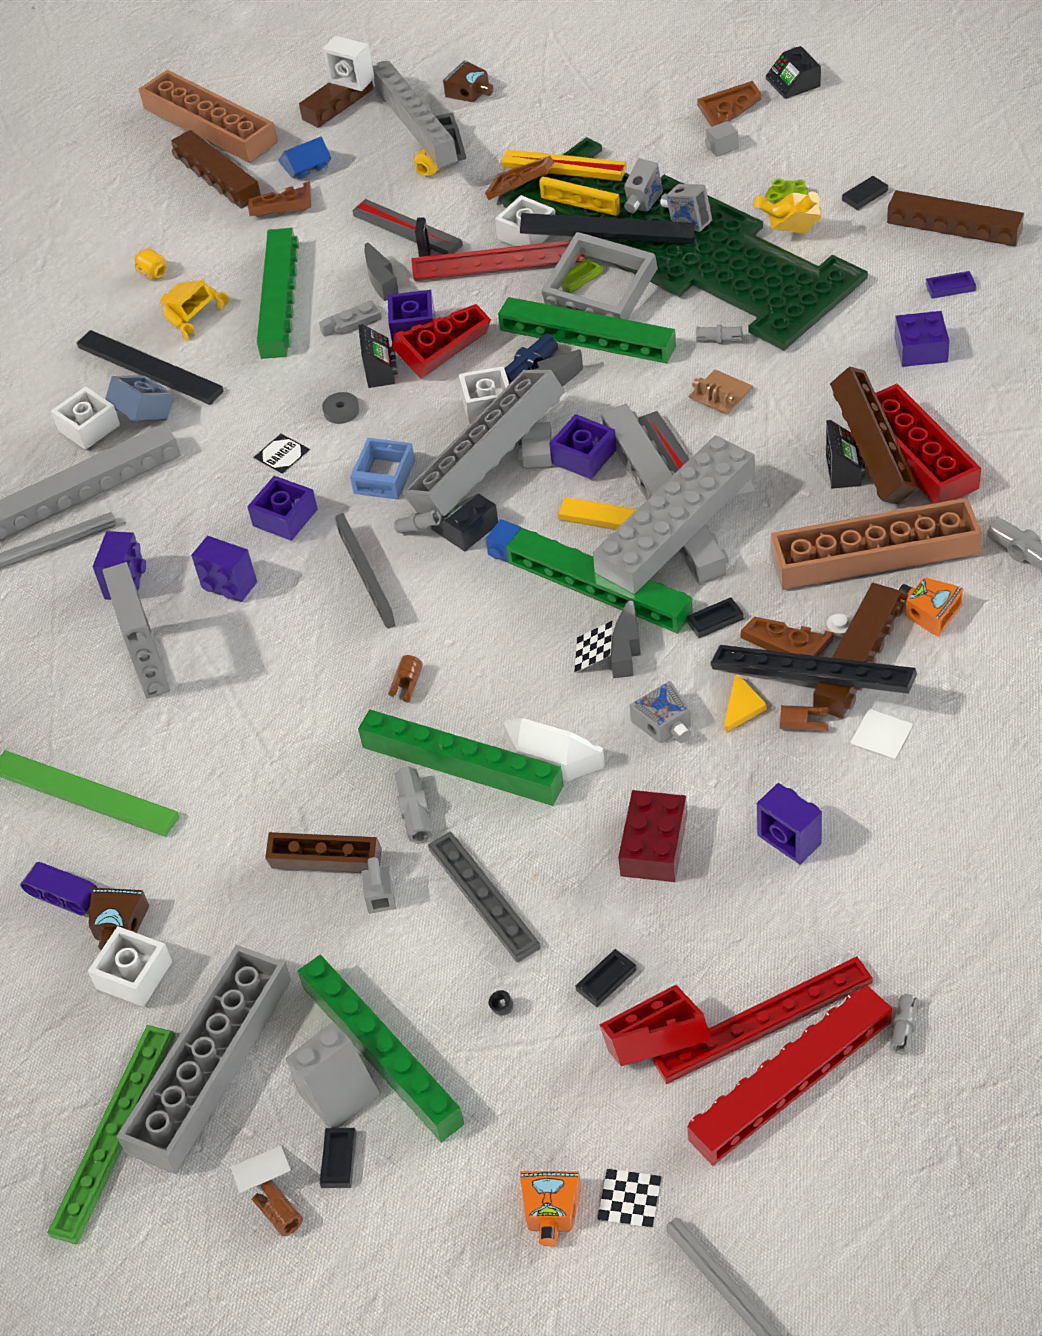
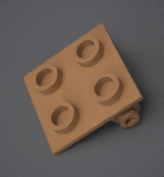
[689,369,753,415]

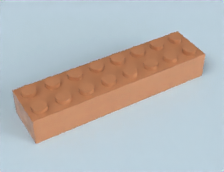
[139,70,278,163]
[771,498,982,589]

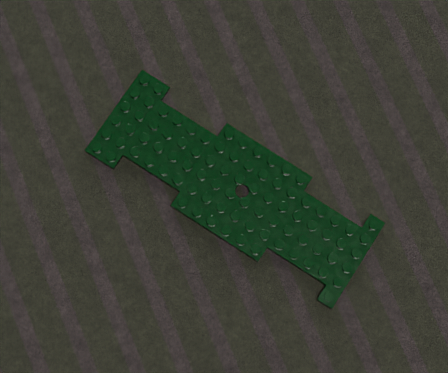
[502,137,868,350]

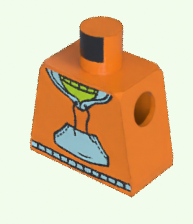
[899,577,964,637]
[520,1171,581,1246]

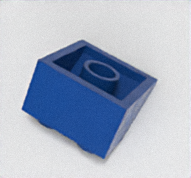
[279,136,332,179]

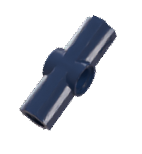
[504,334,558,384]

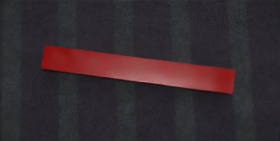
[411,240,585,281]
[652,956,873,1084]

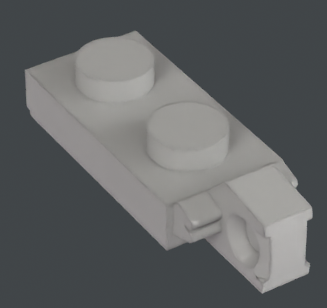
[319,300,382,337]

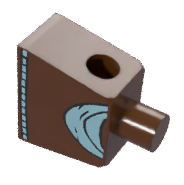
[443,60,493,102]
[89,888,149,950]

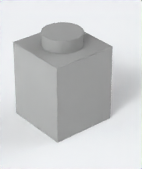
[705,121,738,157]

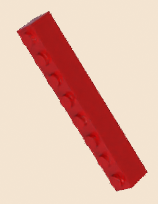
[687,985,892,1166]

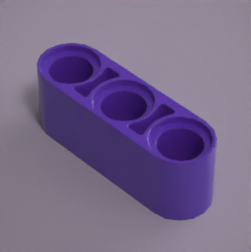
[20,862,98,916]

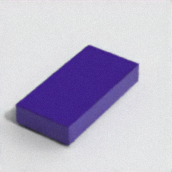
[926,271,976,299]

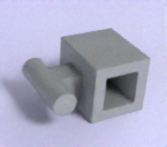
[362,857,396,914]

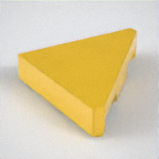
[724,674,767,732]

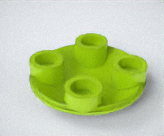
[766,178,808,204]

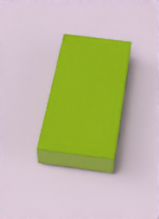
[560,258,603,293]

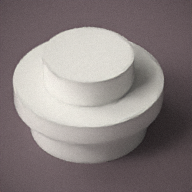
[827,614,852,638]

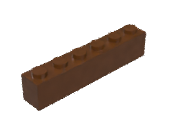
[171,130,261,209]
[887,190,1024,246]
[830,366,918,504]
[813,582,904,719]

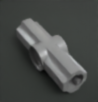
[987,518,1042,570]
[394,766,432,844]

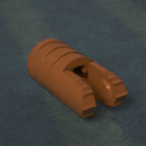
[388,655,423,703]
[780,705,829,731]
[252,1180,303,1236]

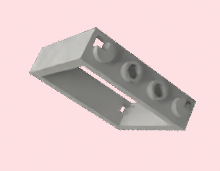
[541,232,658,320]
[102,562,170,699]

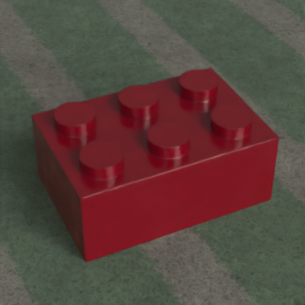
[618,790,688,882]

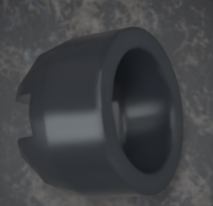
[488,990,514,1016]

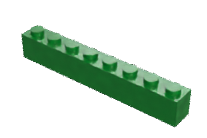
[257,227,299,359]
[498,297,676,364]
[506,528,693,634]
[358,709,564,806]
[297,954,465,1142]

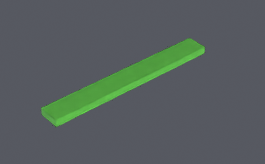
[0,750,179,837]
[47,1025,175,1245]

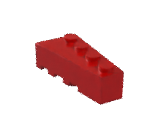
[391,304,491,379]

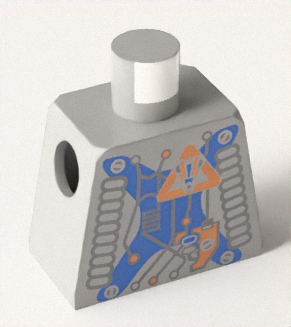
[624,158,663,213]
[661,184,712,232]
[629,681,691,743]

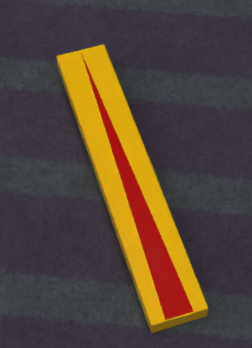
[501,149,627,181]

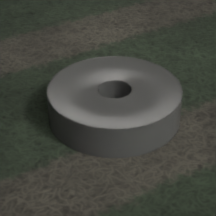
[322,392,360,424]

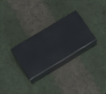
[842,176,888,210]
[415,217,431,257]
[686,597,744,638]
[575,949,637,1007]
[319,1128,357,1188]

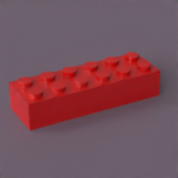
[876,383,981,503]

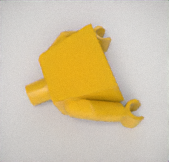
[753,191,821,234]
[160,280,229,341]

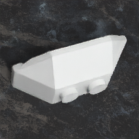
[504,718,605,781]

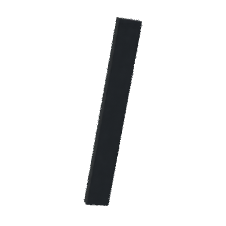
[520,213,694,244]
[76,330,224,405]
[711,645,917,694]

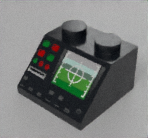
[766,46,821,99]
[358,324,398,388]
[826,420,865,489]
[431,493,499,552]

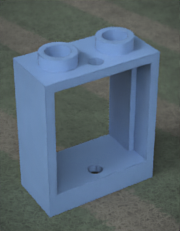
[350,438,415,500]

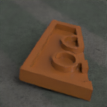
[697,81,761,127]
[485,156,554,200]
[248,181,311,217]
[740,616,834,656]

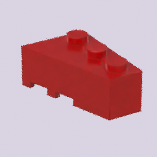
[599,984,712,1066]

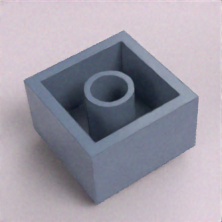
[105,375,175,422]

